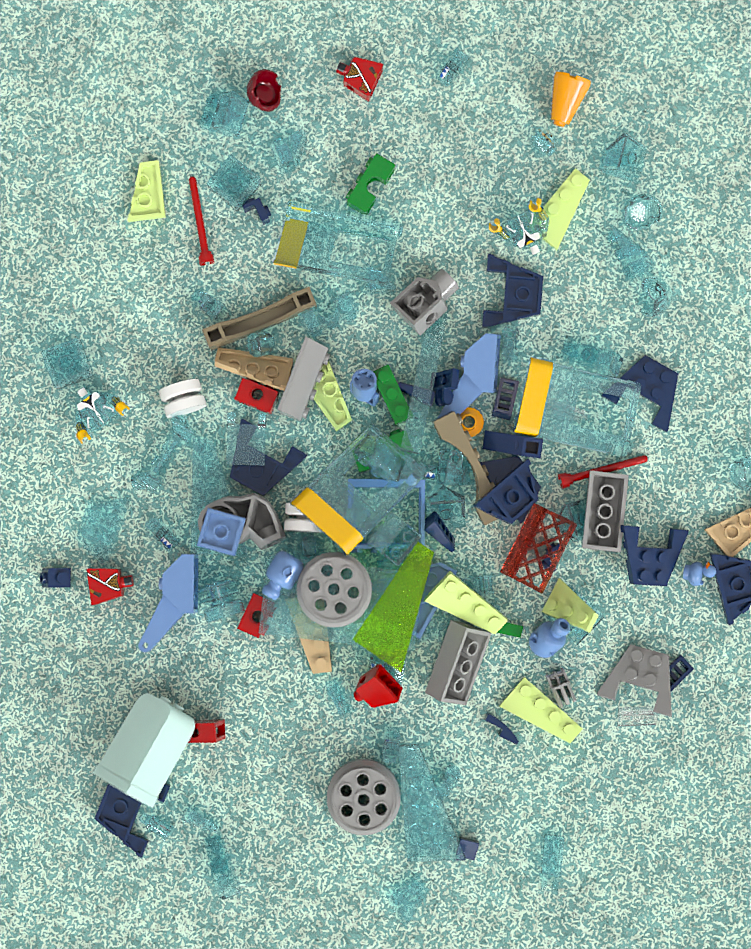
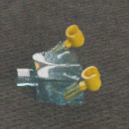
[489,198,550,255]
[75,387,130,444]

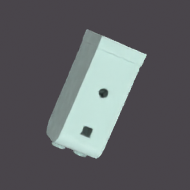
[93,693,195,808]

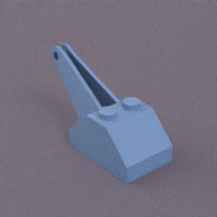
[437,334,501,419]
[138,554,198,652]

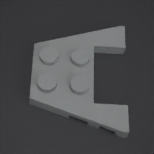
[597,644,672,717]

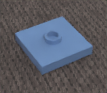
[197,508,246,556]

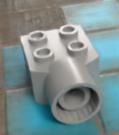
[390,269,459,335]

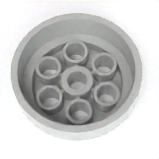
[297,552,372,627]
[327,759,401,835]

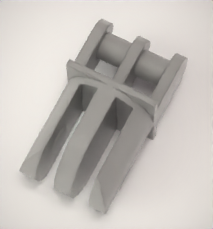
[545,667,577,709]

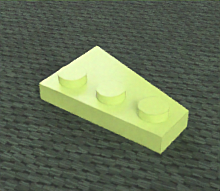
[542,578,599,633]

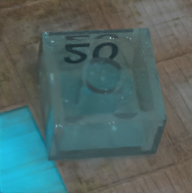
[207,154,262,213]
[41,338,94,390]

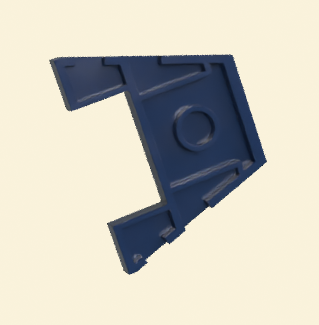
[482,254,543,328]
[601,355,679,432]
[230,419,307,496]
[620,525,689,586]
[94,783,171,858]

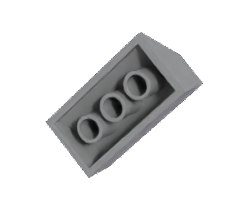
[277,337,331,422]
[582,471,629,553]
[425,620,492,705]

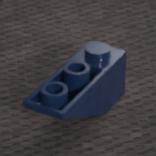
[482,430,543,459]

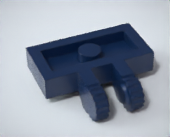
[430,368,459,407]

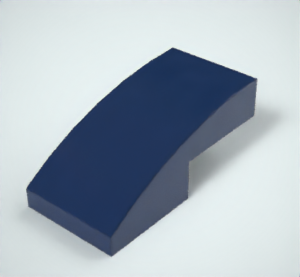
[484,712,519,745]

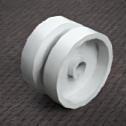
[158,379,207,418]
[284,503,325,533]

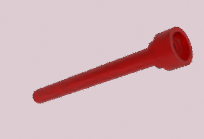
[189,176,215,266]
[558,455,648,489]

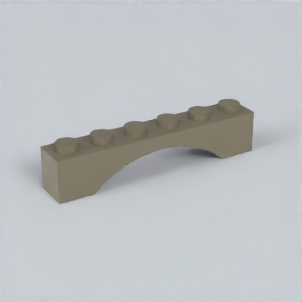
[202,287,317,351]
[432,411,497,525]

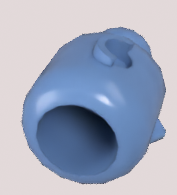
[262,551,304,600]
[529,618,570,658]

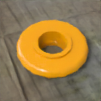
[460,407,484,437]

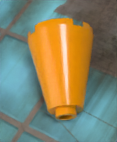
[551,71,591,127]

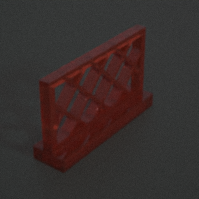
[500,503,577,594]

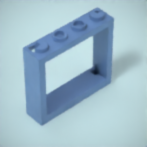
[348,479,425,553]

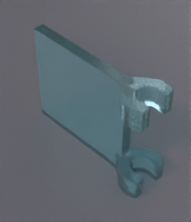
[226,412,267,466]

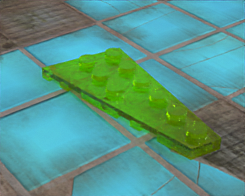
[352,542,434,673]

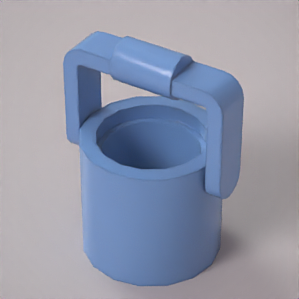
[350,369,379,407]

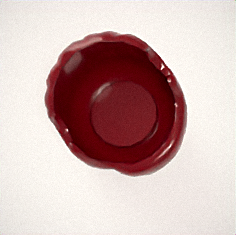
[247,69,281,112]

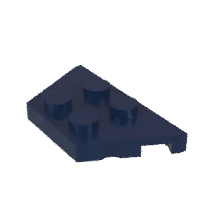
[480,456,541,524]
[473,459,539,524]
[710,553,751,625]

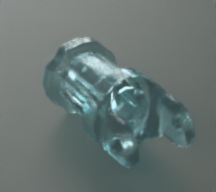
[139,813,174,842]

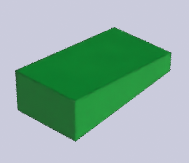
[497,622,523,638]

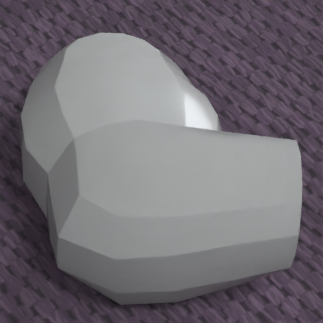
[198,493,287,550]

